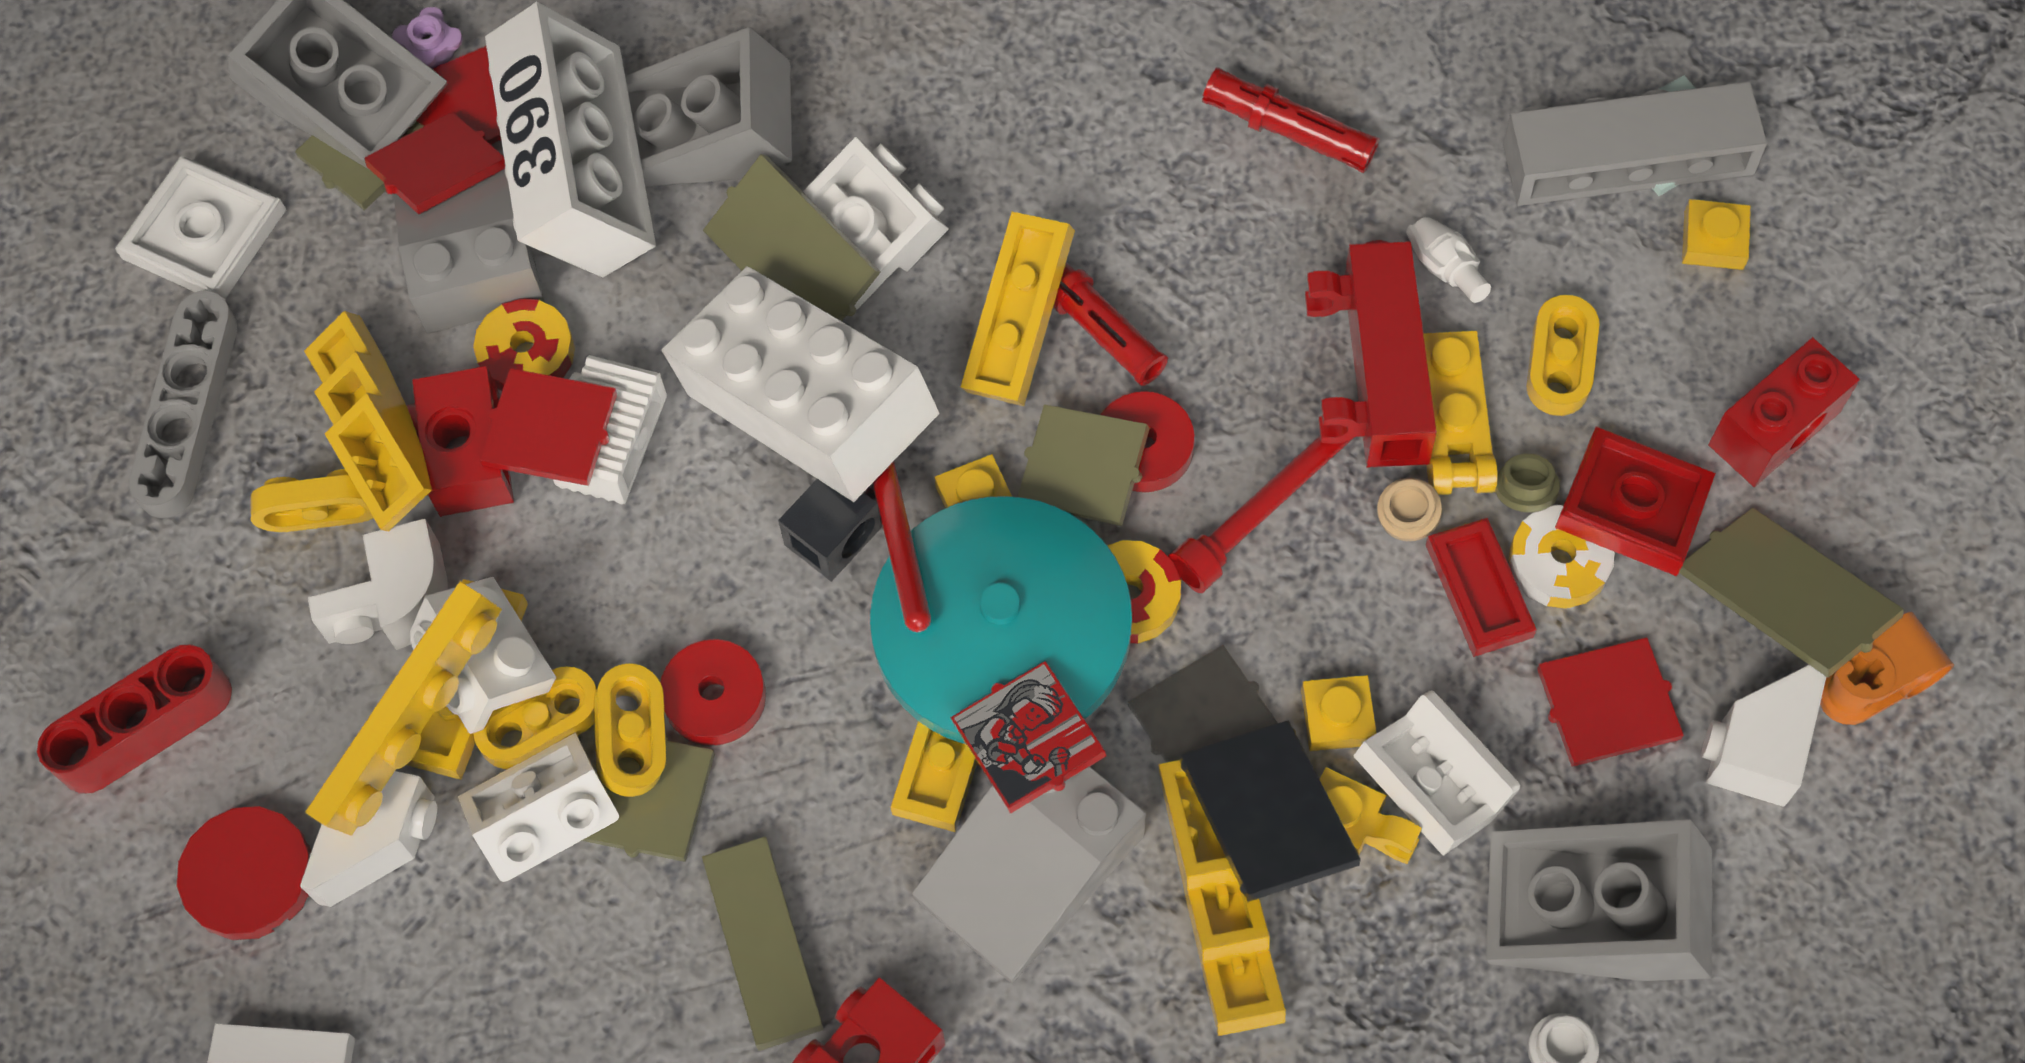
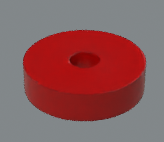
[1101,392,1194,492]
[660,639,766,746]

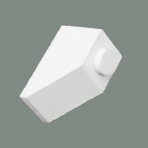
[1701,665,1826,807]
[300,771,437,907]

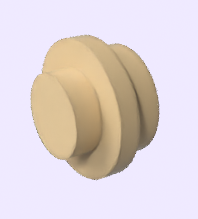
[1377,478,1442,541]

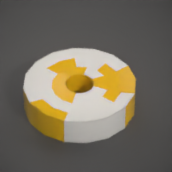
[1509,505,1615,609]

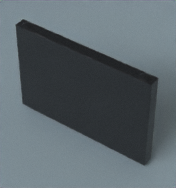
[1179,720,1361,902]

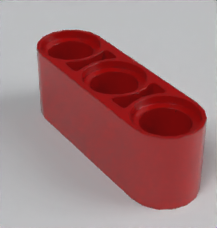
[37,644,232,794]

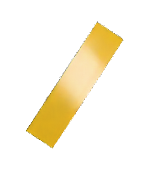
[304,311,432,532]
[1158,760,1286,1036]

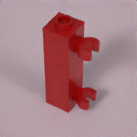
[1305,240,1437,468]

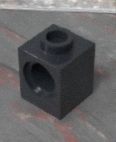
[778,478,881,582]

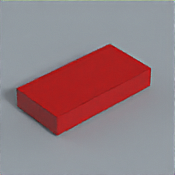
[1425,518,1537,657]

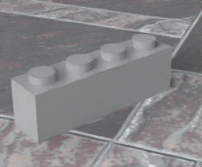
[1503,81,1767,206]

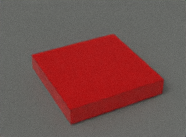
[1555,426,1716,577]

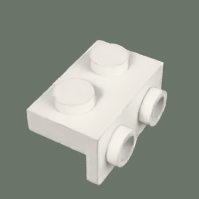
[410,577,556,734]
[1353,690,1520,855]

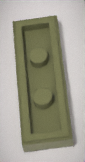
[702,836,824,1051]

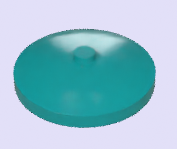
[870,496,1132,744]

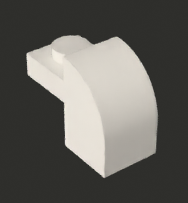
[308,519,448,650]

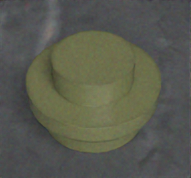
[1495,454,1560,512]

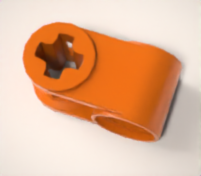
[1820,612,1954,725]

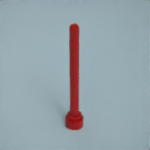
[1168,400,1359,593]
[873,461,931,632]

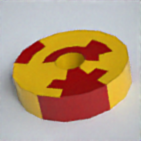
[473,299,575,391]
[1107,540,1181,644]

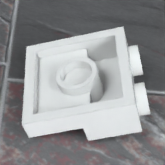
[803,137,949,310]

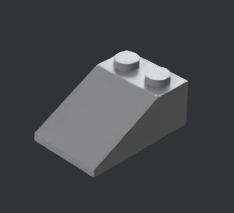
[227,0,447,170]
[625,27,792,187]
[393,149,545,334]
[912,767,1146,984]
[1486,819,1712,981]

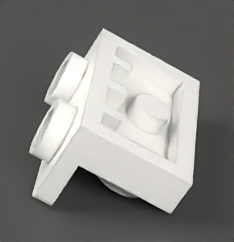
[458,733,619,882]

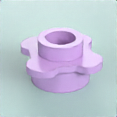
[392,7,463,69]

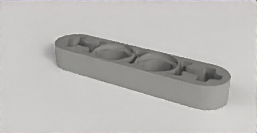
[129,291,238,518]

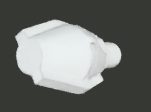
[1406,217,1491,303]

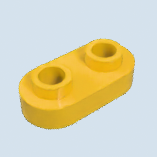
[1526,295,1600,416]
[250,469,373,532]
[594,663,666,797]
[473,666,597,769]

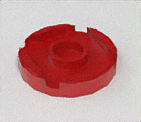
[177,806,312,940]

